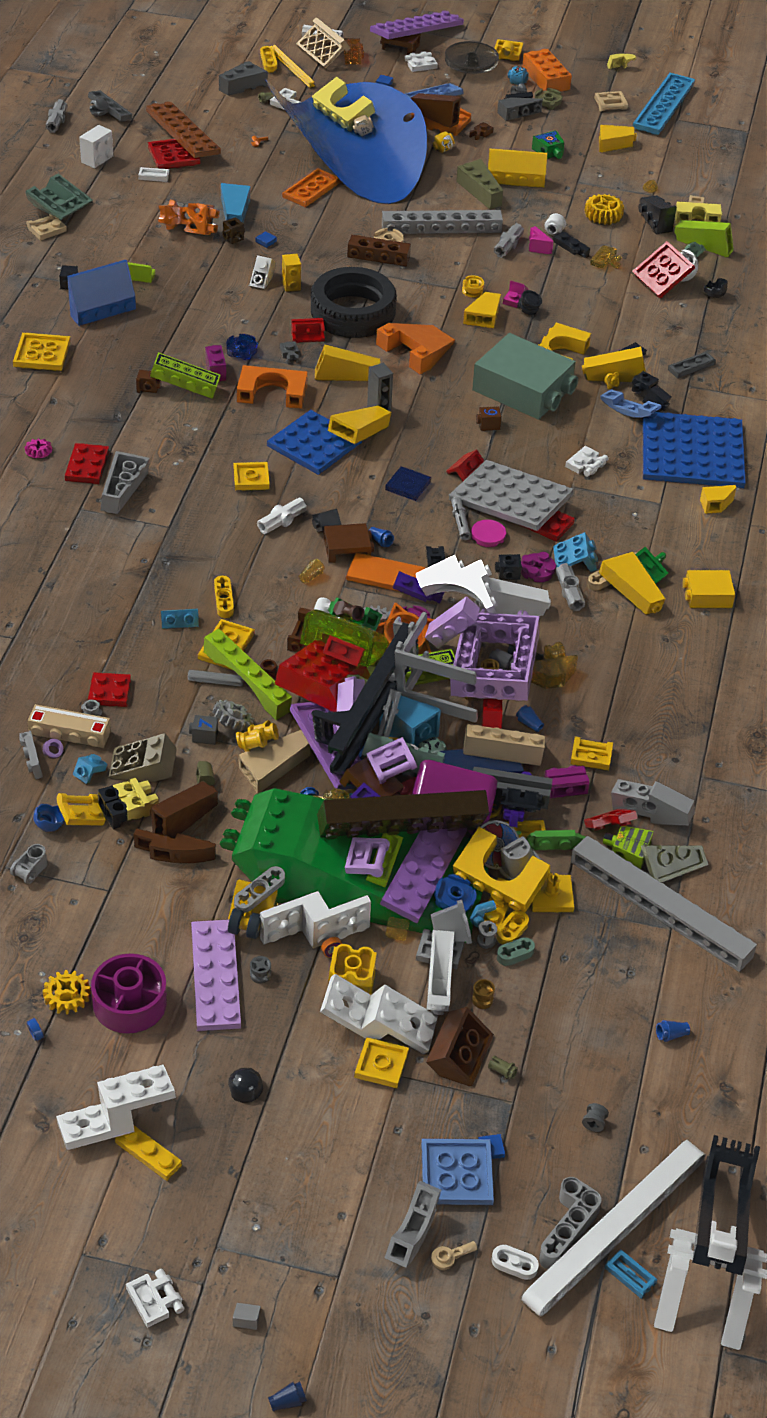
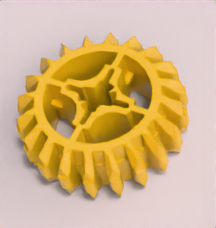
[584,194,625,225]

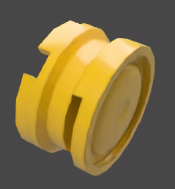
[462,275,484,298]

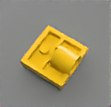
[493,39,523,61]

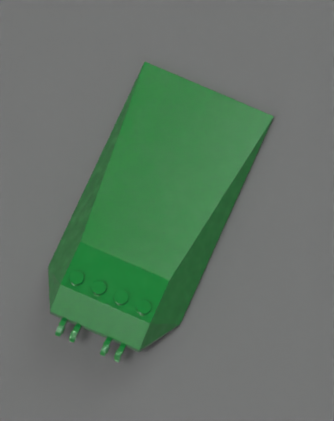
[220,788,489,943]

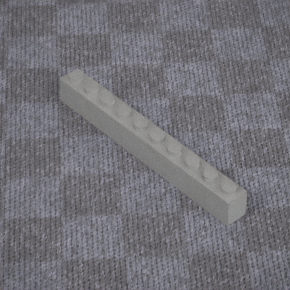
[571,836,757,972]

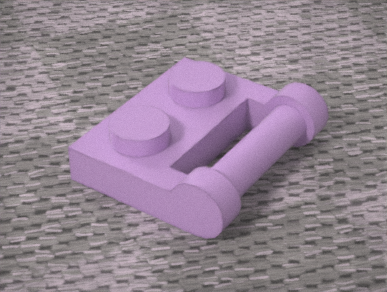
[366,737,418,784]
[345,837,390,877]

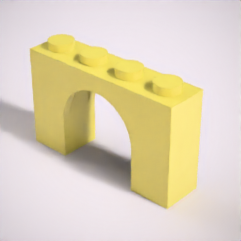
[312,77,375,131]

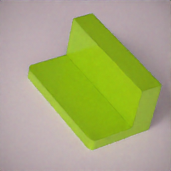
[128,262,155,283]

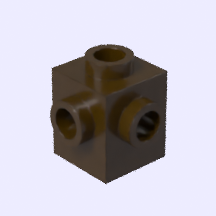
[222,217,245,244]

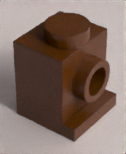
[136,370,162,393]

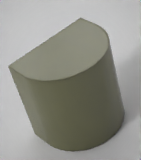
[196,761,215,786]

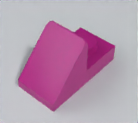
[529,226,553,254]
[503,281,529,308]

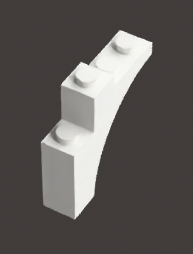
[416,555,498,614]
[426,930,454,1015]

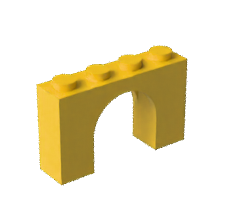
[538,322,591,360]
[453,827,550,912]

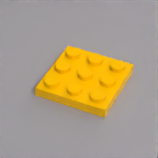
[13,332,71,371]

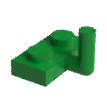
[635,547,668,584]

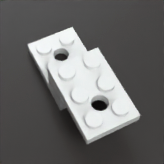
[260,891,371,948]
[320,974,438,1054]
[56,1065,176,1150]

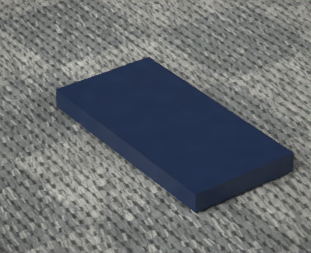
[439,749,524,774]

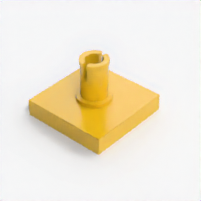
[531,873,574,912]

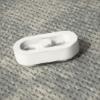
[492,1245,539,1280]

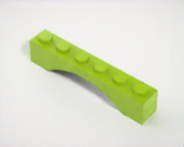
[204,629,292,720]

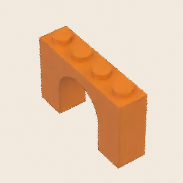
[237,365,308,409]

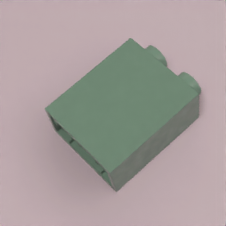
[472,333,578,420]

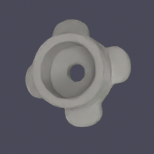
[81,700,102,716]

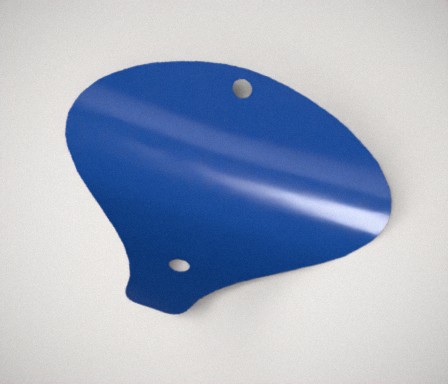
[265,78,427,204]

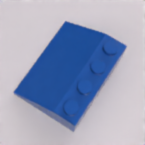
[67,260,136,326]

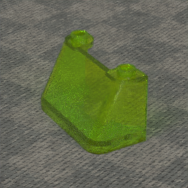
[300,609,388,667]

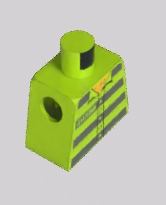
[603,826,654,870]

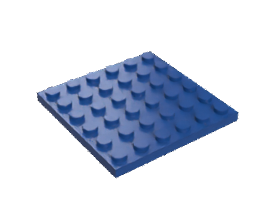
[643,412,745,488]

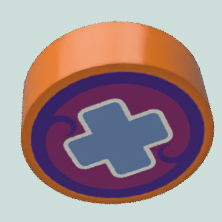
[321,937,342,958]

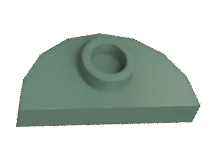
[684,242,706,258]

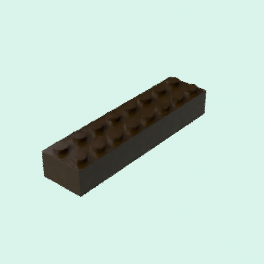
[317,790,490,839]

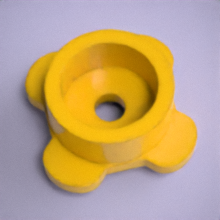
[604,372,620,390]

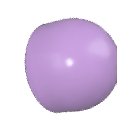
[43,739,63,758]

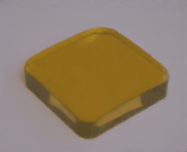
[385,917,409,941]

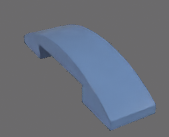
[600,389,661,417]

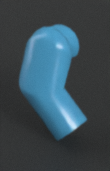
[470,900,496,927]

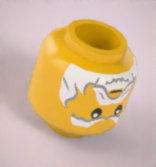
[432,131,455,153]

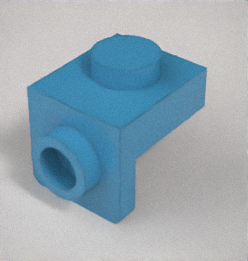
[73,754,108,784]

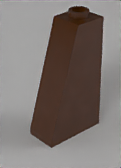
[411,93,461,128]
[151,781,218,839]

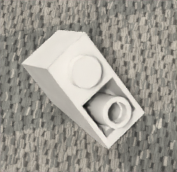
[249,255,276,290]

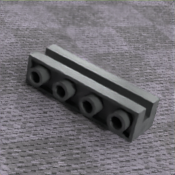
[473,767,553,809]

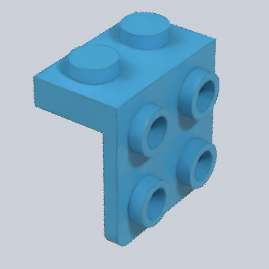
[554,532,598,572]

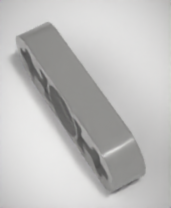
[234,866,285,913]

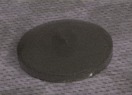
[445,41,499,74]

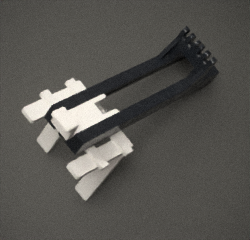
[654,1135,767,1350]

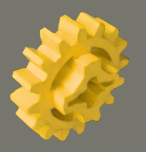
[43,970,91,1014]

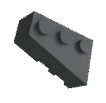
[219,61,268,96]

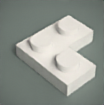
[270,88,300,110]

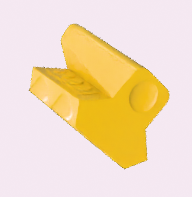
[328,944,377,995]

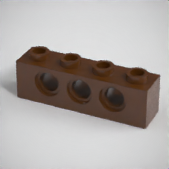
[347,235,411,267]

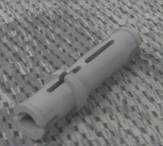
[451,497,471,540]
[378,689,402,738]

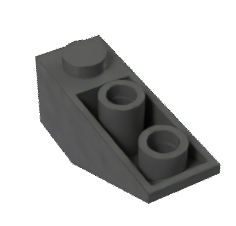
[498,98,543,121]

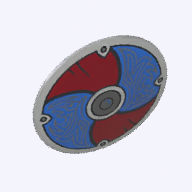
[481,820,519,869]

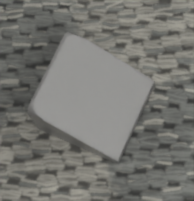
[233,1303,261,1330]

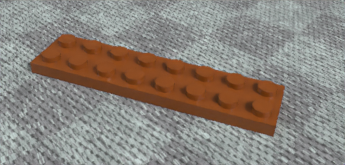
[146,101,221,158]

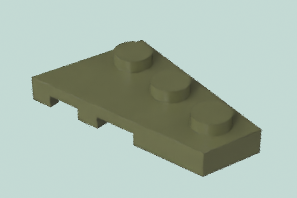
[641,845,708,882]

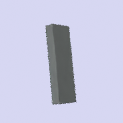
[668,352,716,378]

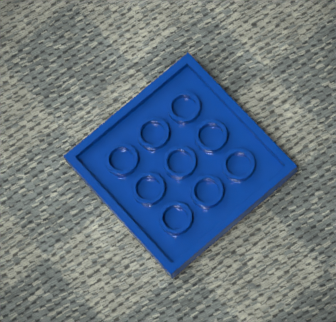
[267,409,362,475]

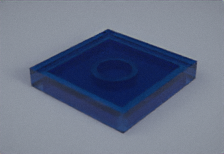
[385,466,431,501]

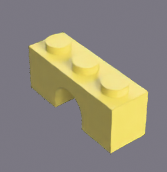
[675,202,722,224]

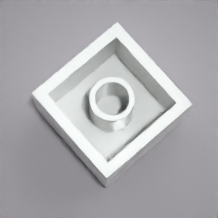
[79,125,113,168]

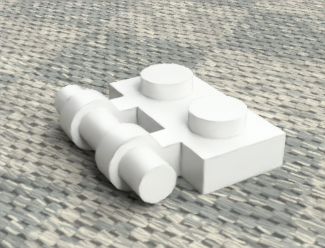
[405,51,438,72]
[565,446,609,477]
[126,1269,185,1328]

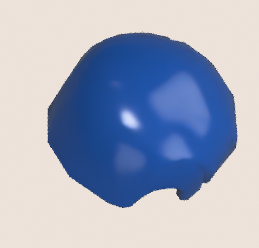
[33,804,65,832]

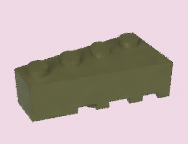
[456,159,503,210]

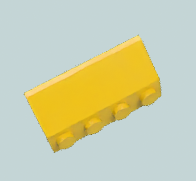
[488,148,547,188]

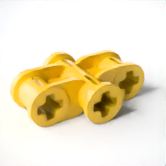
[236,720,279,752]

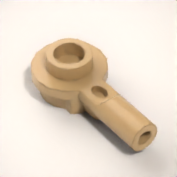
[431,1241,477,1270]

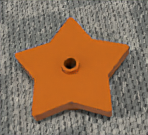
[367,603,435,655]

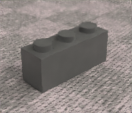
[367,362,393,412]

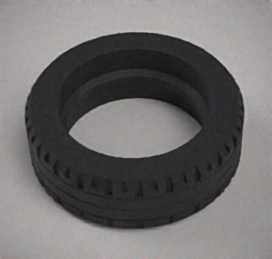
[311,267,397,338]

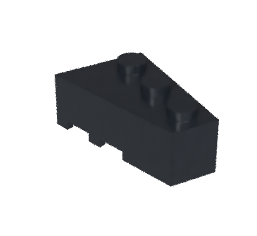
[638,195,677,234]

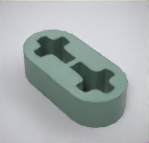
[497,937,535,966]

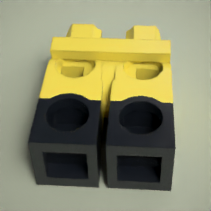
[98,778,159,829]

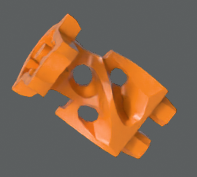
[158,199,220,235]

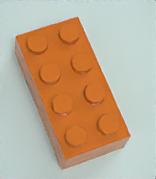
[522,49,572,92]

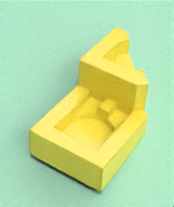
[607,54,636,69]

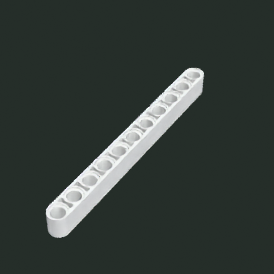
[521,1140,706,1317]

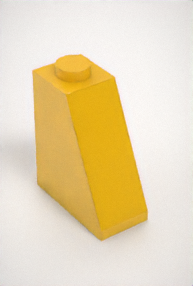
[599,125,637,152]
[463,292,501,328]

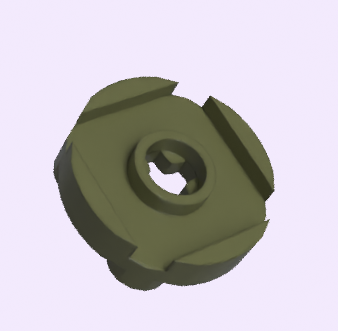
[535,88,562,110]

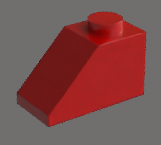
[482,698,503,729]

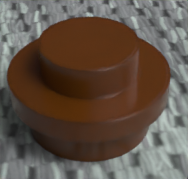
[260,659,278,676]

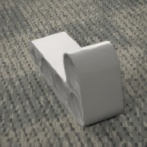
[539,1177,602,1269]

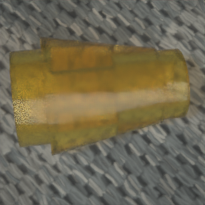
[298,559,325,584]

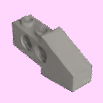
[611,779,695,826]

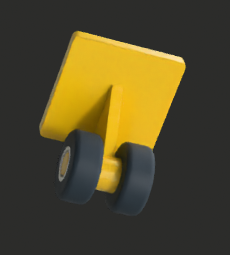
[228,879,278,939]

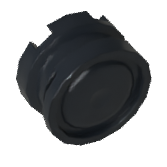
[518,290,542,315]

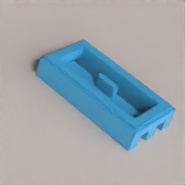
[605,1249,658,1299]

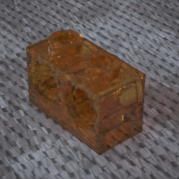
[343,38,364,64]

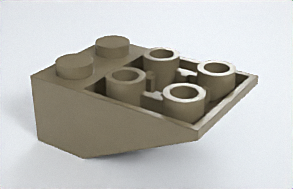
[108,733,177,782]

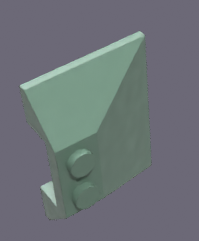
[25,173,93,220]

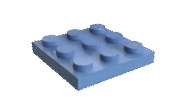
[421,1139,494,1205]

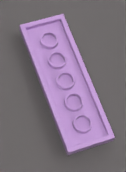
[191,920,241,1031]

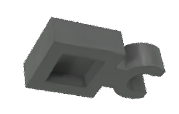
[280,341,299,364]

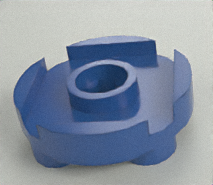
[434,874,476,914]

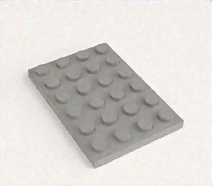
[449,460,574,531]

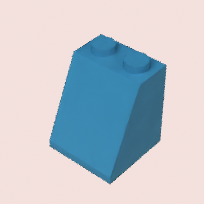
[379,695,441,747]

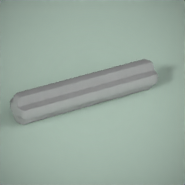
[188,670,244,687]

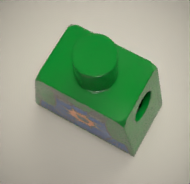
[532,130,565,159]

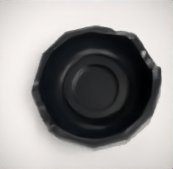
[704,278,728,298]
[228,1068,263,1103]

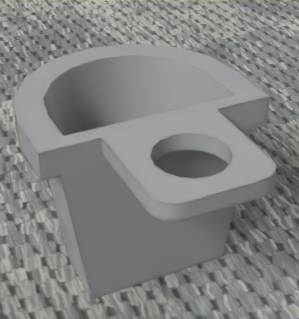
[499,836,541,881]
[430,900,472,944]

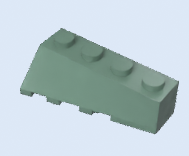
[362,733,445,779]

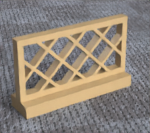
[296,17,350,69]

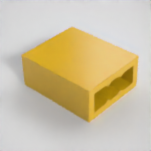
[683,570,735,608]

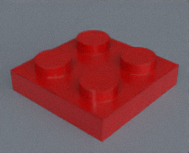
[88,672,131,707]

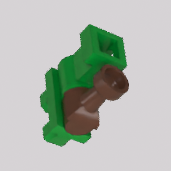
[328,597,383,631]

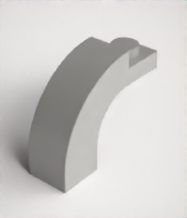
[384,1181,442,1267]

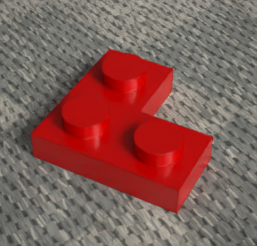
[584,809,638,831]

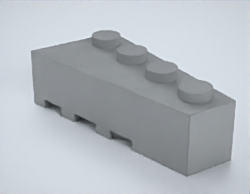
[100,451,150,514]

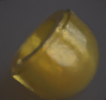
[643,180,658,193]

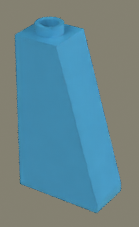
[221,183,250,223]

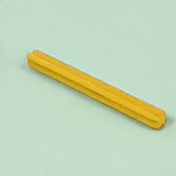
[270,45,315,88]

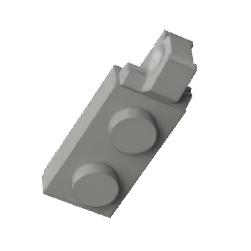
[19,730,43,779]

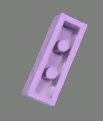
[425,596,480,648]

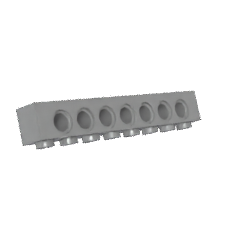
[382,210,503,234]

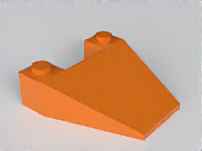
[376,323,455,374]

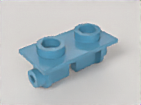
[161,609,199,629]

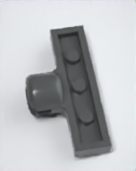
[88,90,133,122]

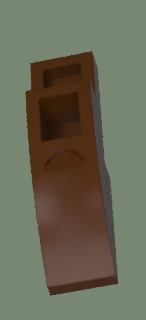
[133,828,216,863]

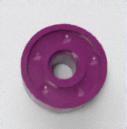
[91,953,167,1033]

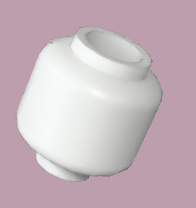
[544,213,566,236]

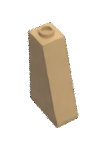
[239,730,311,793]

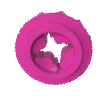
[25,438,52,458]

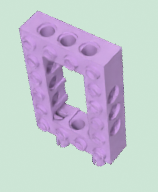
[450,608,539,701]

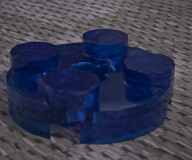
[226,334,258,360]

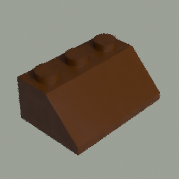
[426,1007,494,1086]

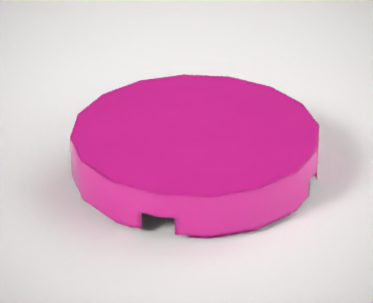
[471,520,506,547]

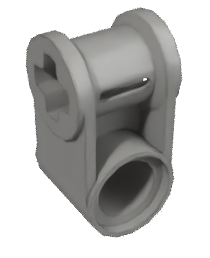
[10,844,48,884]

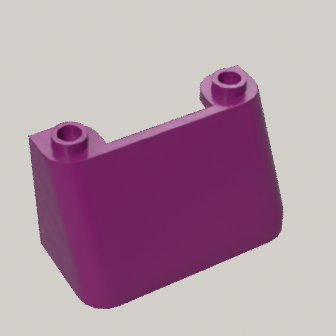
[412,760,498,835]

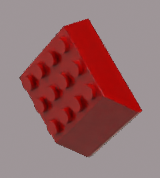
[275,640,371,712]

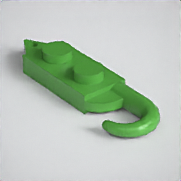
[516,830,586,850]

